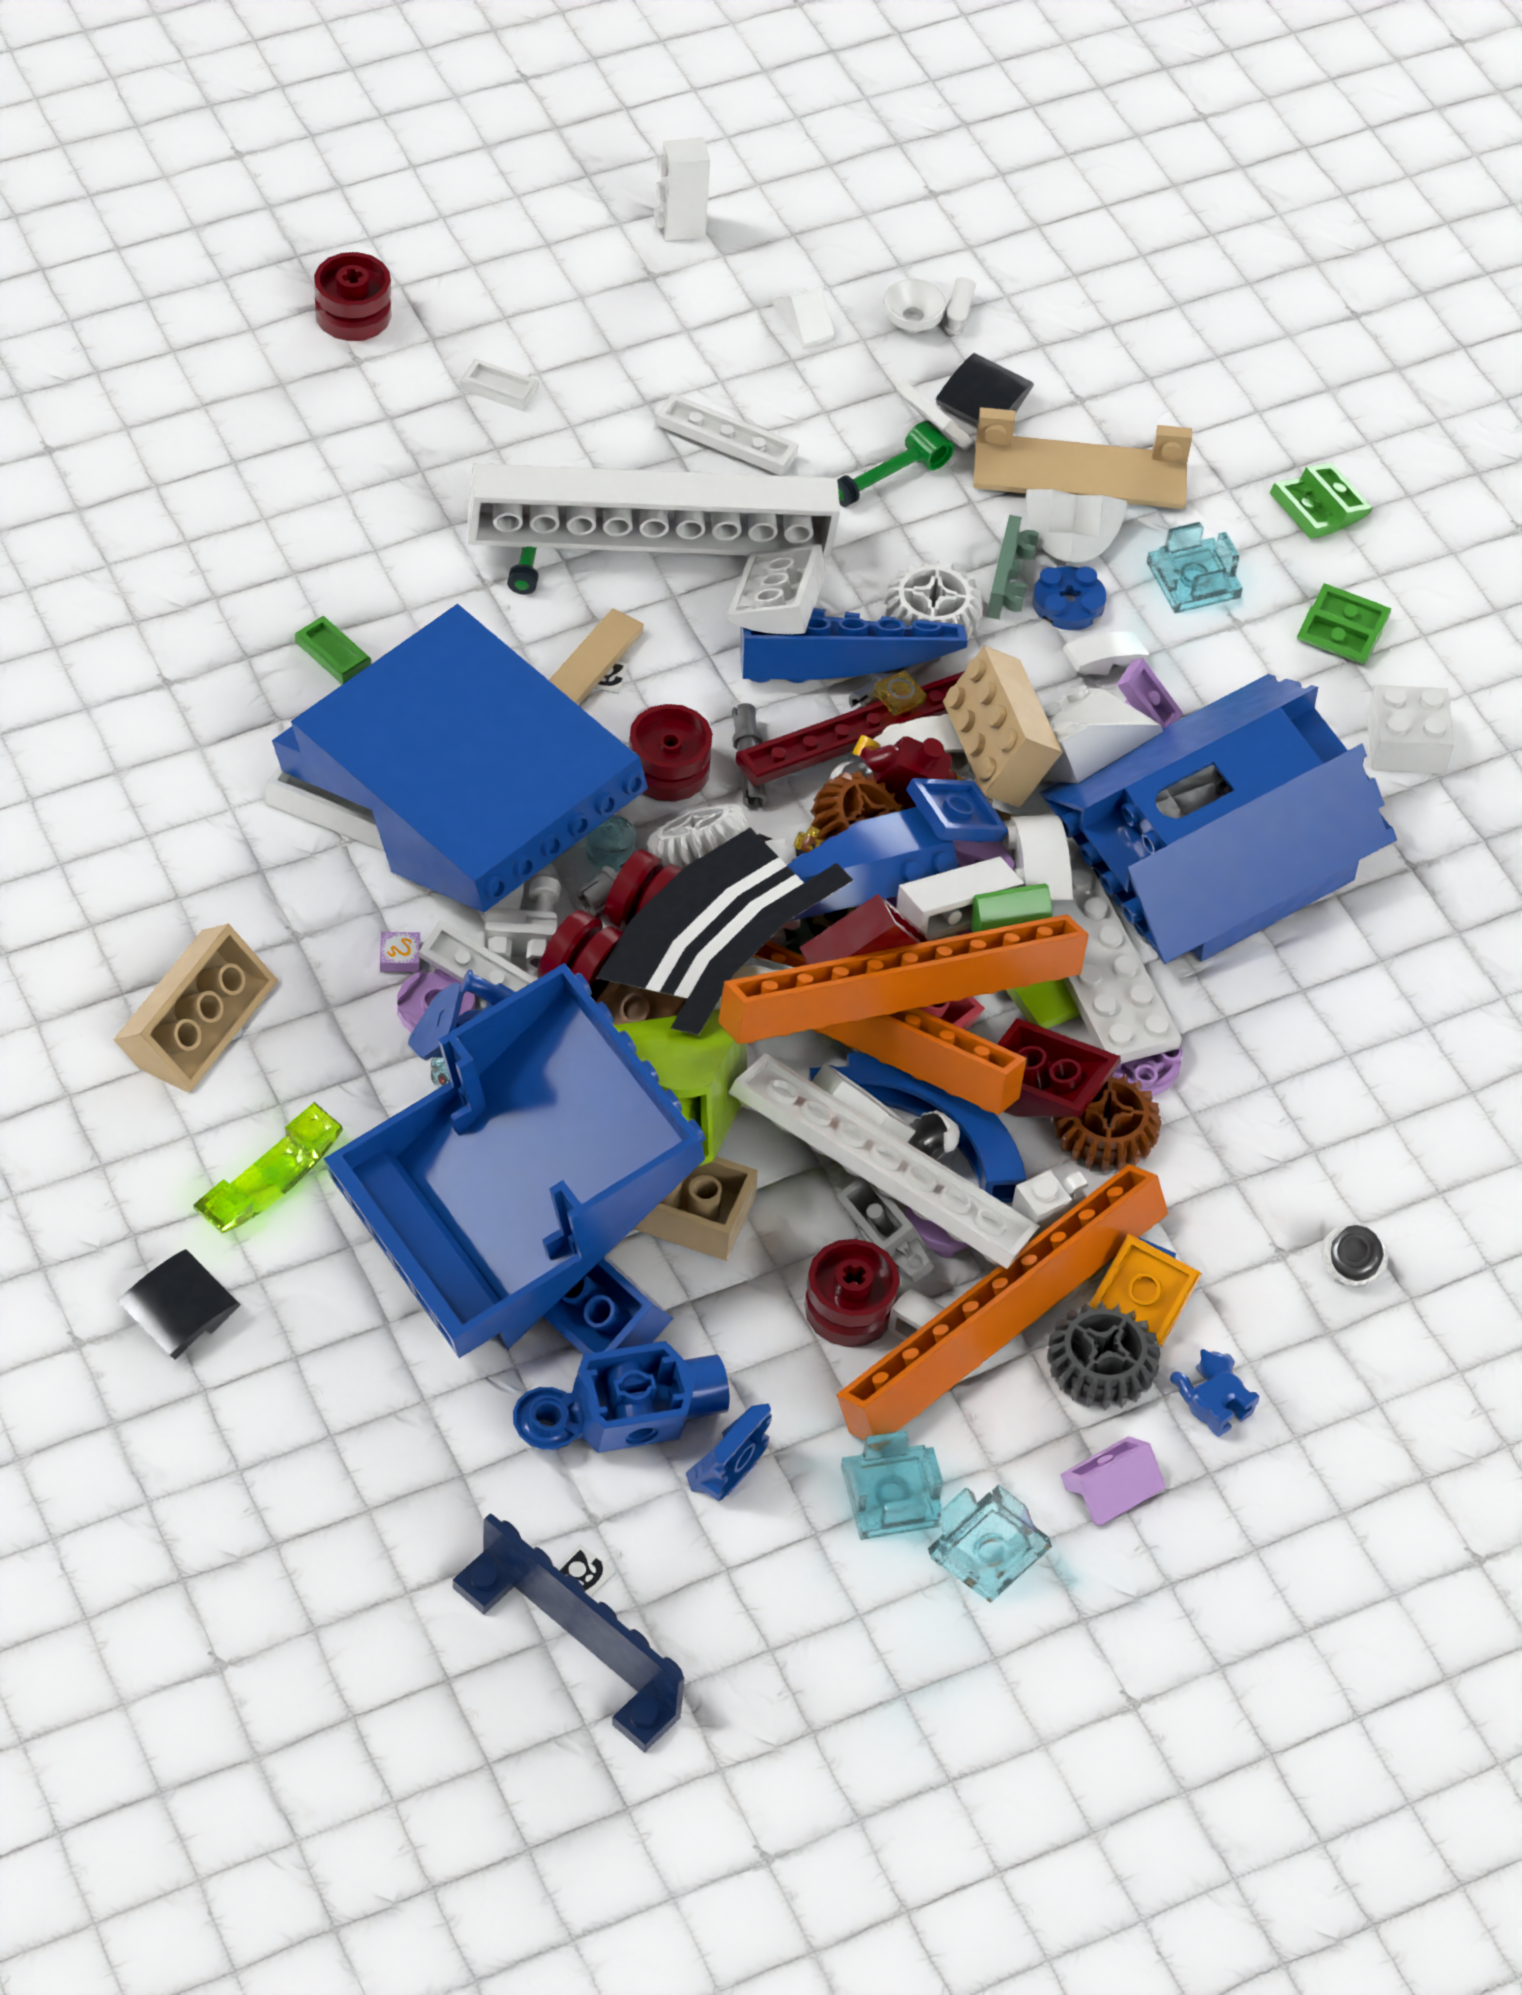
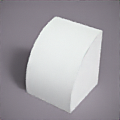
[887,1289,945,1341]

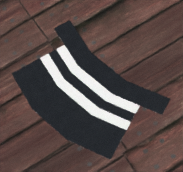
[596,827,854,1035]

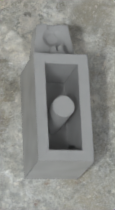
[836,1176,935,1283]

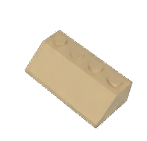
[113,923,278,1092]

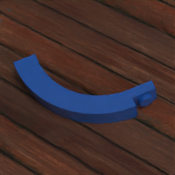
[808,1053,1027,1203]

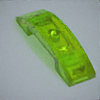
[193,1102,343,1234]

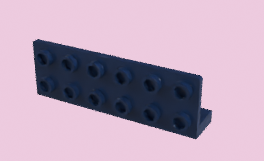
[453,1513,685,1753]

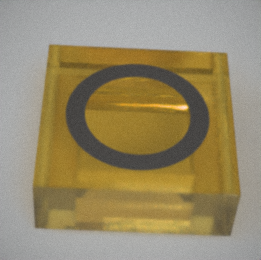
[873,670,927,716]

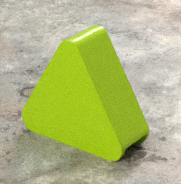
[613,1009,747,1166]

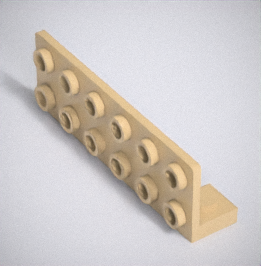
[973,407,1192,509]

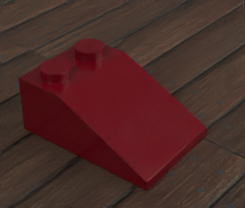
[997,1018,1121,1117]

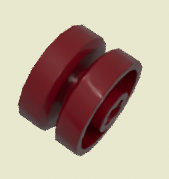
[314,252,392,341]
[629,704,713,802]
[603,849,683,932]
[538,910,623,1001]
[804,1239,900,1347]

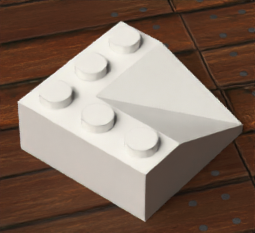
[1041,685,1163,783]

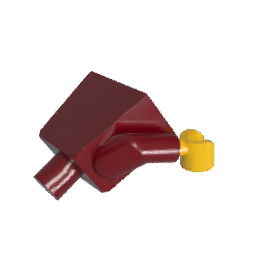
[852,735,965,809]

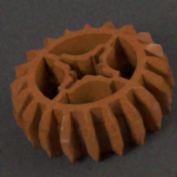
[810,771,905,840]
[1052,1073,1162,1173]

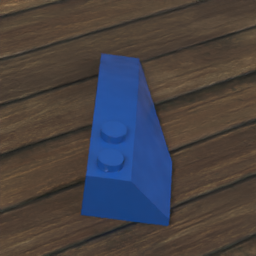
[740,608,968,683]
[787,807,959,922]
[544,1256,674,1354]

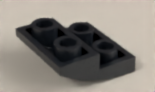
[935,353,1034,426]
[117,1249,241,1360]

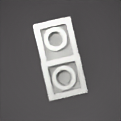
[1062,632,1149,675]

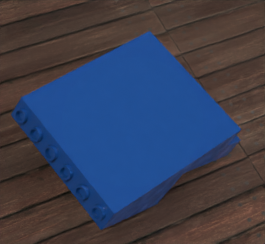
[272,603,648,913]
[323,963,706,1358]

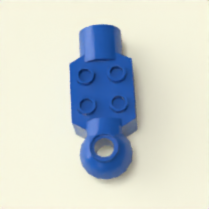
[513,1341,730,1453]

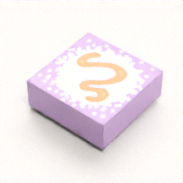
[380,932,420,972]

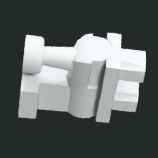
[485,876,561,971]

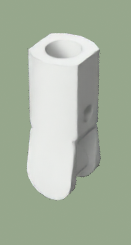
[943,277,977,336]

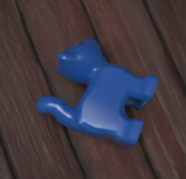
[1170,1349,1260,1437]

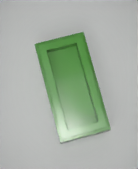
[295,616,371,685]

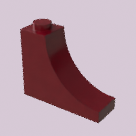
[800,894,929,966]

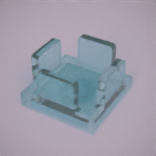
[1146,522,1243,614]
[841,1431,945,1540]
[928,1484,1052,1603]

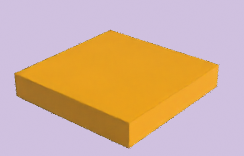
[1089,1234,1202,1347]

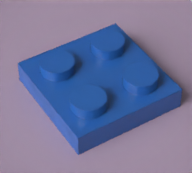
[906,778,1008,842]

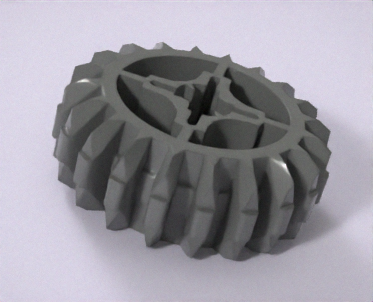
[1047,1301,1161,1410]

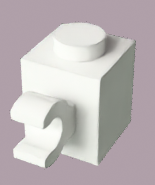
[1012,1170,1089,1240]

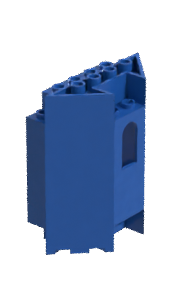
[1039,674,1397,964]

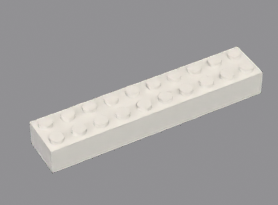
[467,463,840,558]

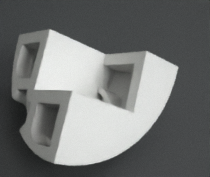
[1026,489,1127,562]

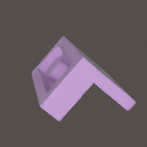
[1060,1436,1165,1526]

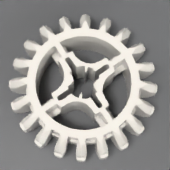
[884,560,983,640]
[647,803,750,868]

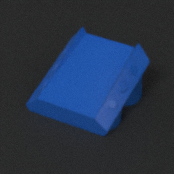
[686,1403,772,1501]

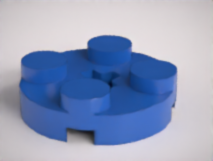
[1032,566,1106,630]

